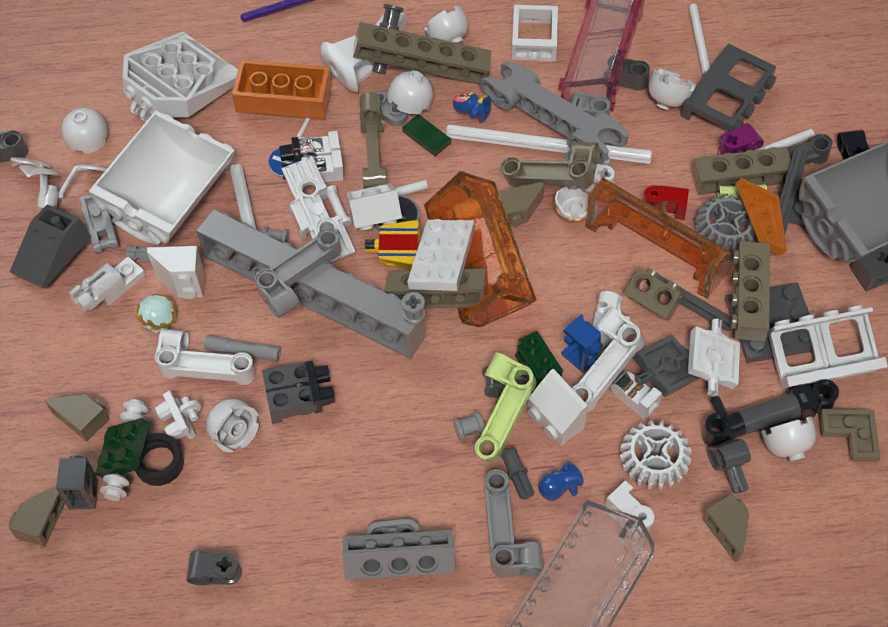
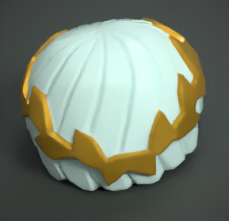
[136,294,177,333]

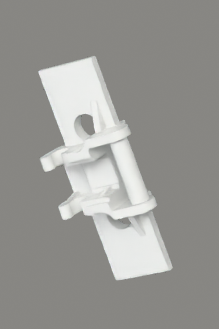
[281,157,356,263]

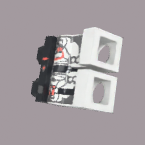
[279,131,343,182]

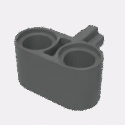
[707,439,751,494]

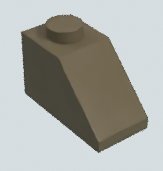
[497,181,544,228]
[45,394,109,442]
[9,487,65,547]
[703,493,749,563]

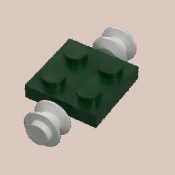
[95,399,150,501]

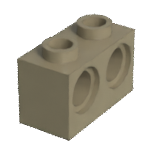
[623,267,685,321]

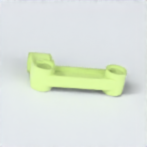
[475,352,537,463]

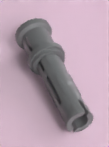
[372,4,404,74]

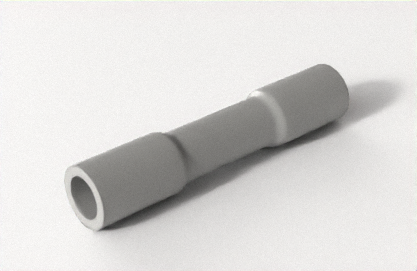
[204,335,281,362]

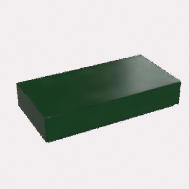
[402,114,451,157]

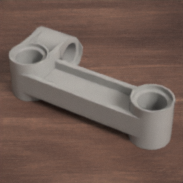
[255,227,341,318]
[485,469,544,578]

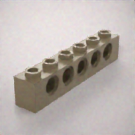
[353,22,491,84]

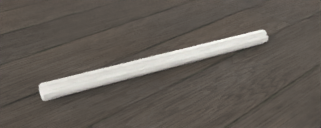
[446,124,652,164]

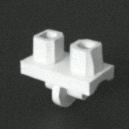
[155,390,201,440]

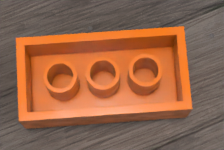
[232,59,332,119]

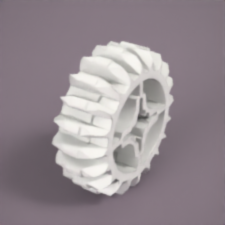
[620,420,692,490]

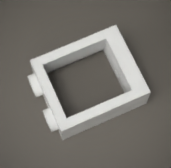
[512,5,558,61]

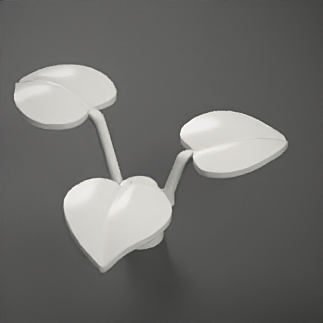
[10,157,107,208]

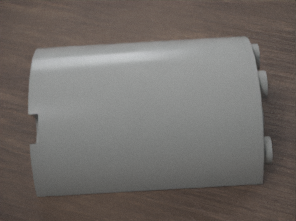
[799,141,888,263]

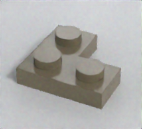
[819,409,880,462]

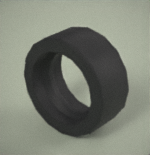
[135,433,184,486]

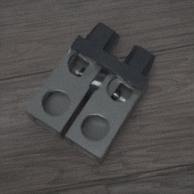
[262,361,335,424]

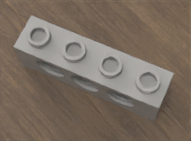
[343,530,455,580]

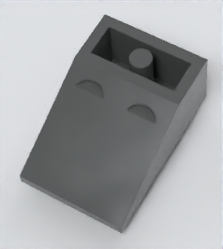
[10,205,91,289]

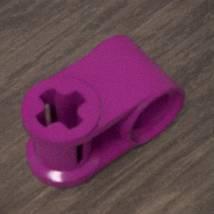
[717,123,764,155]

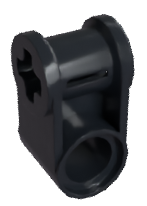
[837,130,869,160]

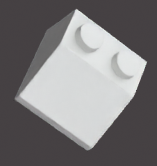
[345,183,402,230]
[147,246,205,299]
[527,369,588,446]

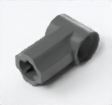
[787,134,833,165]

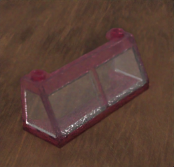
[558,0,645,112]

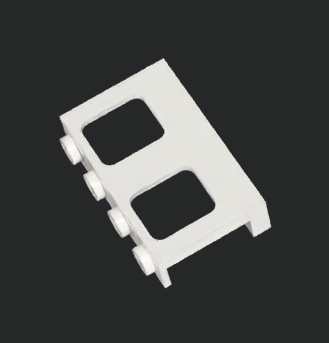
[768,305,888,390]

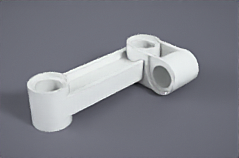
[572,307,645,412]
[155,329,256,385]

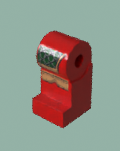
[643,185,689,221]

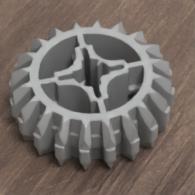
[695,194,758,255]

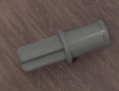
[501,448,534,500]

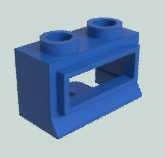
[561,314,603,373]

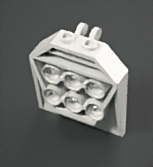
[122,31,238,122]

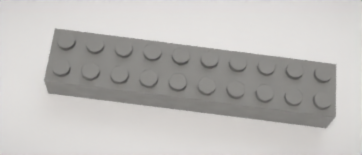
[197,210,426,359]

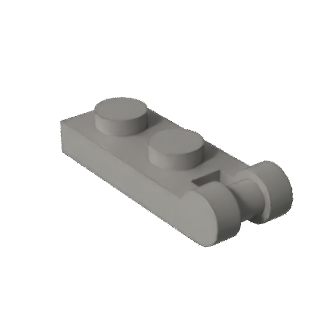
[79,194,119,254]

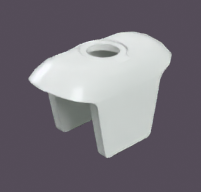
[320,36,373,93]

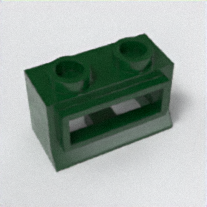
[514,331,563,389]

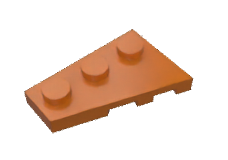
[735,178,787,256]

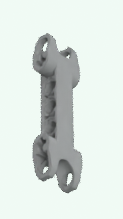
[480,61,629,163]

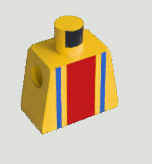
[365,220,421,271]

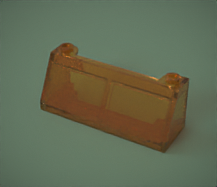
[424,171,537,328]

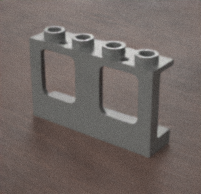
[681,43,777,132]

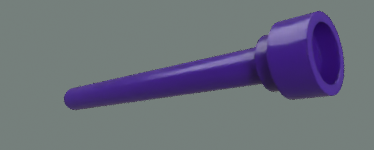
[240,0,313,22]

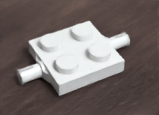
[688,319,740,397]

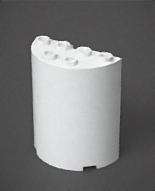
[89,110,235,245]

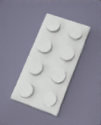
[407,219,475,291]

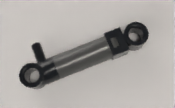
[701,379,839,447]

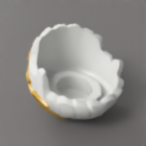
[554,186,594,222]

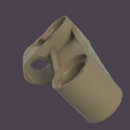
[359,92,387,189]
[500,142,600,189]

